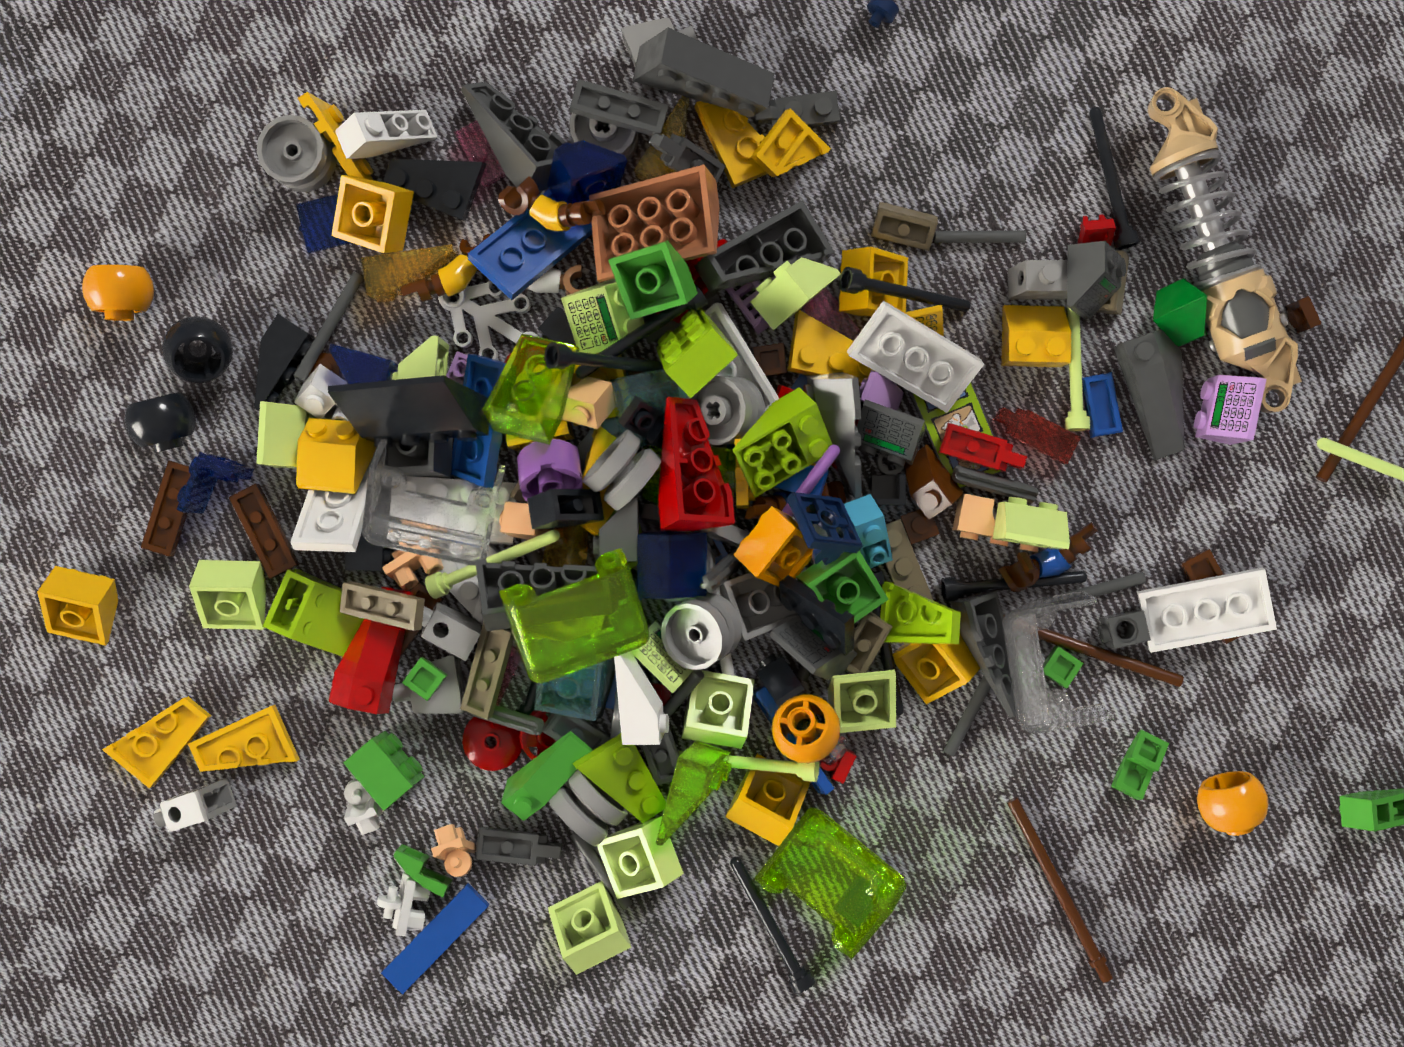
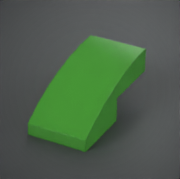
[1111,730,1169,800]
[394,844,453,897]

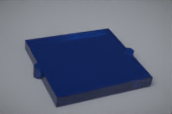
[296,194,351,254]

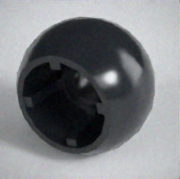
[162,316,233,384]
[124,392,196,453]

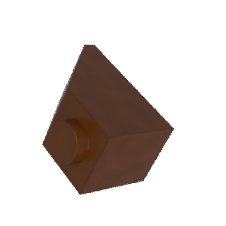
[904,444,964,520]

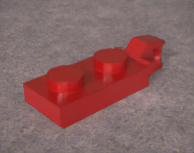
[938,423,1027,472]

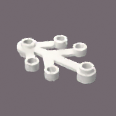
[438,280,542,360]

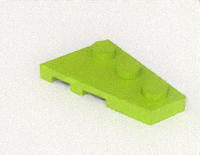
[880,581,961,644]
[572,733,669,823]

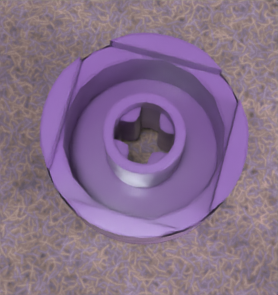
[517,434,583,502]

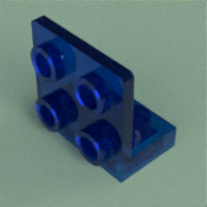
[177,452,254,514]

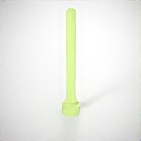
[1065,307,1090,431]
[1317,438,1404,481]
[425,529,560,599]
[678,751,820,782]

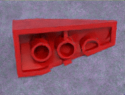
[658,396,735,531]
[329,587,413,714]

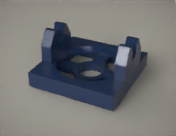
[787,492,863,565]

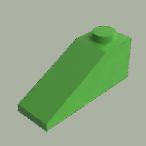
[501,731,593,821]
[1339,788,1404,832]

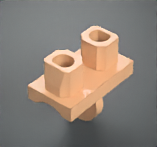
[382,538,444,591]
[431,824,476,877]

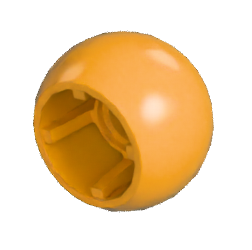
[82,265,154,321]
[772,694,840,764]
[1197,771,1269,836]

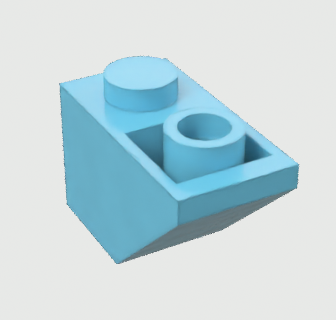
[844,494,893,569]

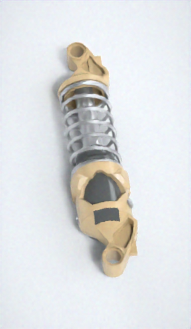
[1148,87,1302,413]

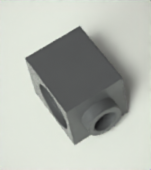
[1098,609,1151,649]

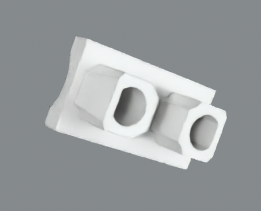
[344,779,383,835]
[377,872,430,936]

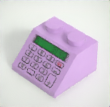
[1194,375,1267,445]

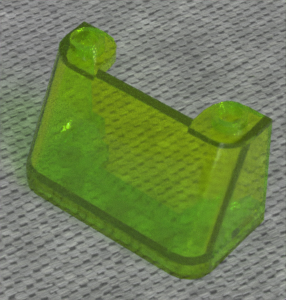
[499,548,650,683]
[754,808,906,960]

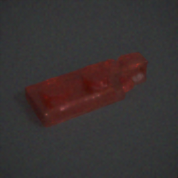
[994,407,1081,465]

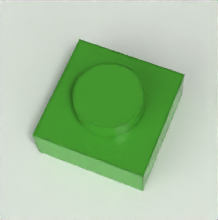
[1039,646,1084,689]
[402,657,447,701]

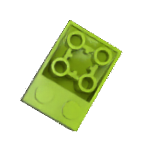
[656,308,738,398]
[732,387,832,498]
[262,569,364,657]

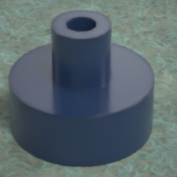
[867,0,899,28]

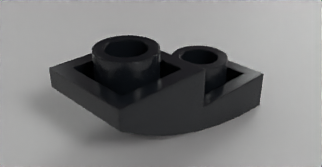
[618,396,665,450]

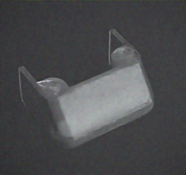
[362,439,506,566]
[1003,591,1115,734]

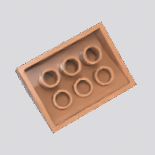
[589,164,720,283]

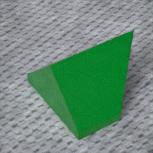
[1153,278,1207,347]

